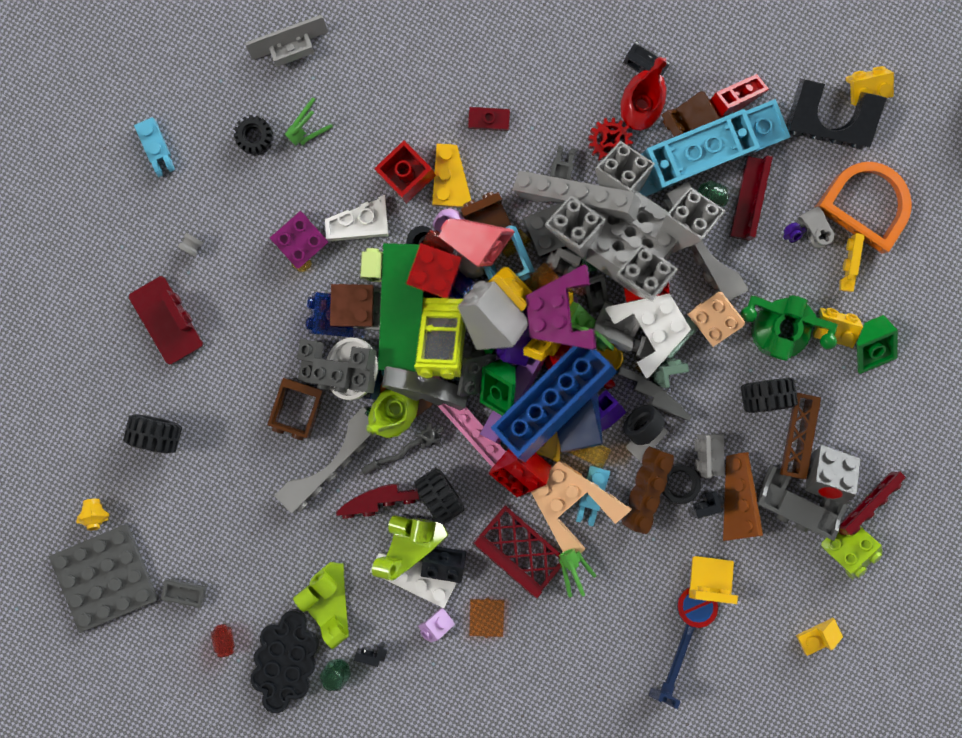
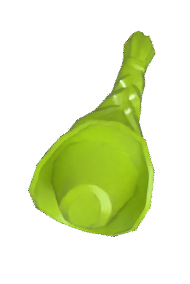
[366,389,419,438]

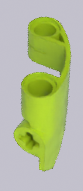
[372,515,448,581]
[293,562,349,649]

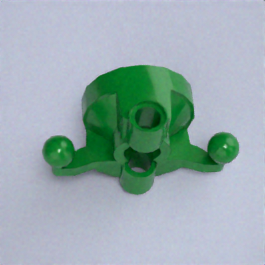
[740,295,838,361]

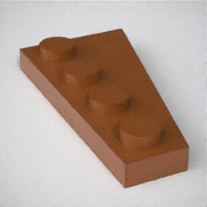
[723,452,763,541]

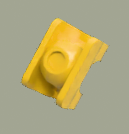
[488,267,532,311]

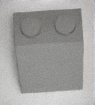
[458,281,529,350]

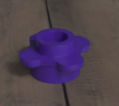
[783,222,806,243]

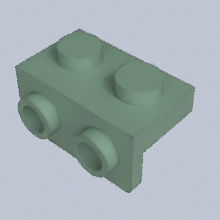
[651,358,689,388]

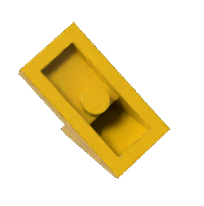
[796,618,843,656]

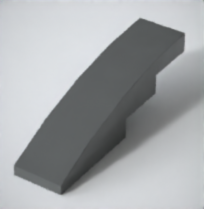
[382,366,467,411]
[616,366,691,421]

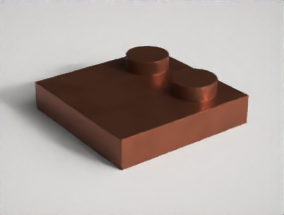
[330,284,374,327]

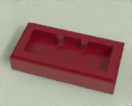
[468,107,510,131]

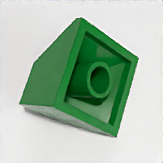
[857,315,898,374]
[480,359,516,416]

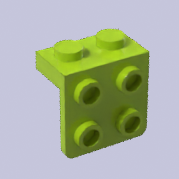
[821,526,883,580]

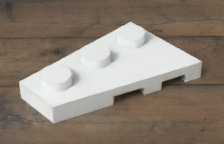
[325,195,389,242]

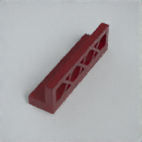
[729,155,773,241]

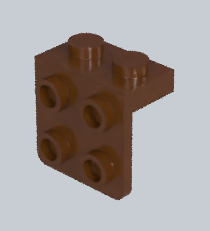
[661,91,720,137]
[461,192,512,228]

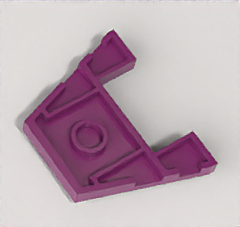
[526,265,597,350]

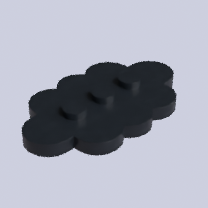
[250,609,319,714]

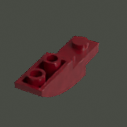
[336,483,420,519]

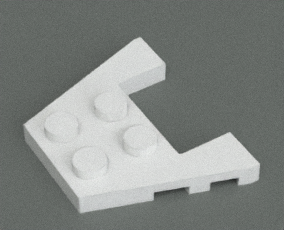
[605,293,691,379]

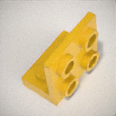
[689,556,738,604]

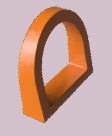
[814,162,912,254]

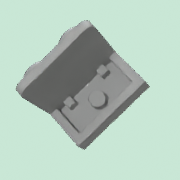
[593,301,640,351]

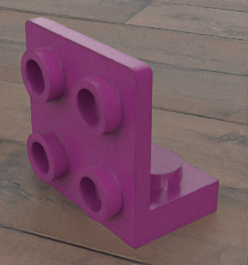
[270,210,328,269]

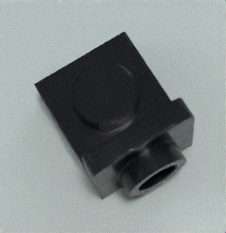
[354,642,387,667]

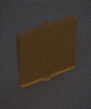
[469,597,505,638]

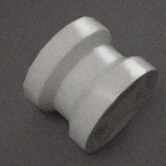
[177,232,204,257]

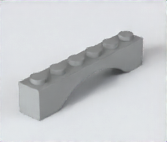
[513,171,641,221]
[663,182,748,301]
[274,407,377,514]

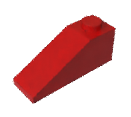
[710,74,769,118]

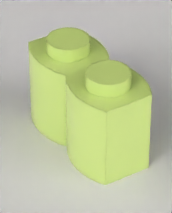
[360,248,383,282]

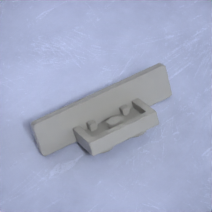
[245,15,328,67]

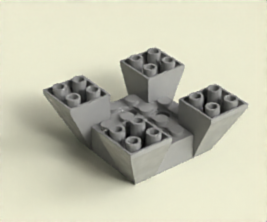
[545,141,726,301]

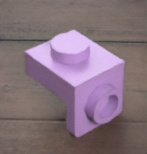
[418,608,455,642]

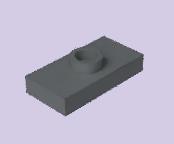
[160,578,207,608]

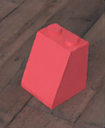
[439,218,515,267]

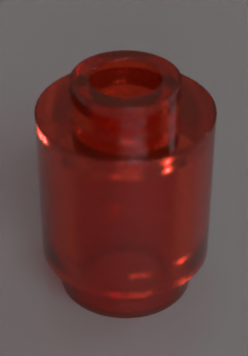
[210,624,235,657]

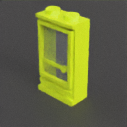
[414,298,466,379]

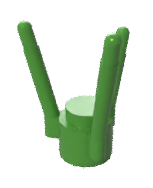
[285,98,333,146]
[559,549,596,598]

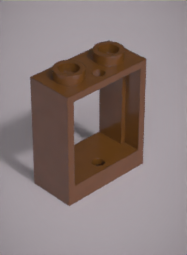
[267,378,325,441]

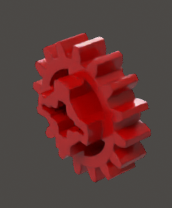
[588,118,633,161]

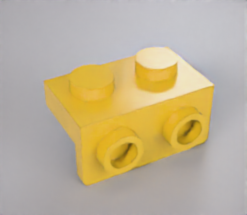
[846,66,894,106]
[812,308,863,348]

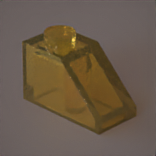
[568,445,611,468]

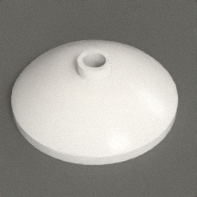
[326,338,378,400]

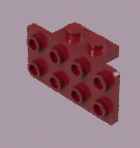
[128,276,203,365]

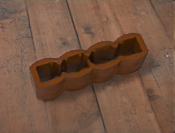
[622,446,674,534]

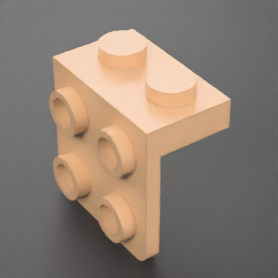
[688,292,745,347]

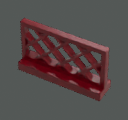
[472,505,561,599]

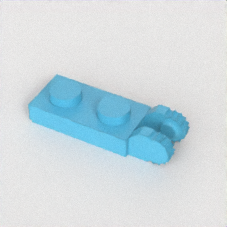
[134,117,175,177]
[576,465,610,526]

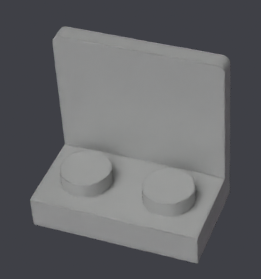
[694,434,725,478]

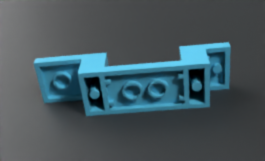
[640,99,791,197]

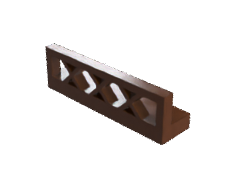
[780,393,821,480]

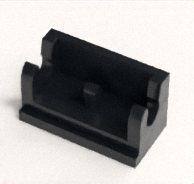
[623,41,671,76]

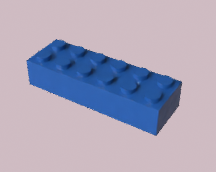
[491,346,617,462]

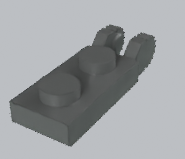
[548,145,575,204]

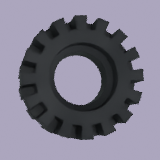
[233,115,274,156]

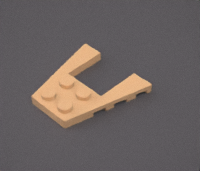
[531,460,631,553]

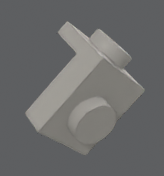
[546,248,581,272]
[632,336,655,359]

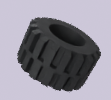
[740,377,798,413]
[123,414,182,453]
[414,467,465,525]

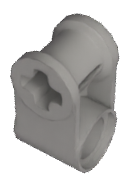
[798,207,834,248]

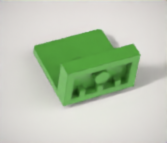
[570,302,614,351]

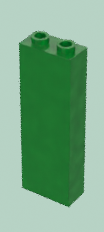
[378,243,426,373]

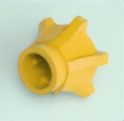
[76,498,109,531]

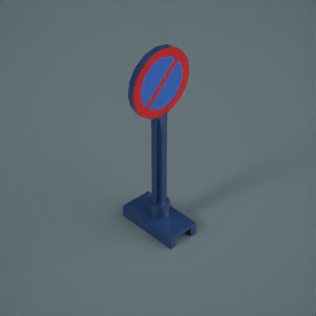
[648,587,718,709]

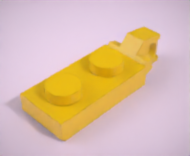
[839,233,864,292]

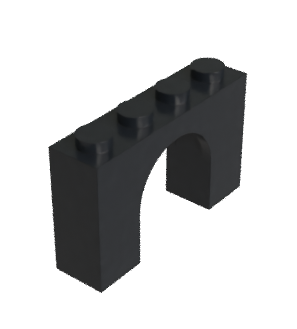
[786,78,887,150]

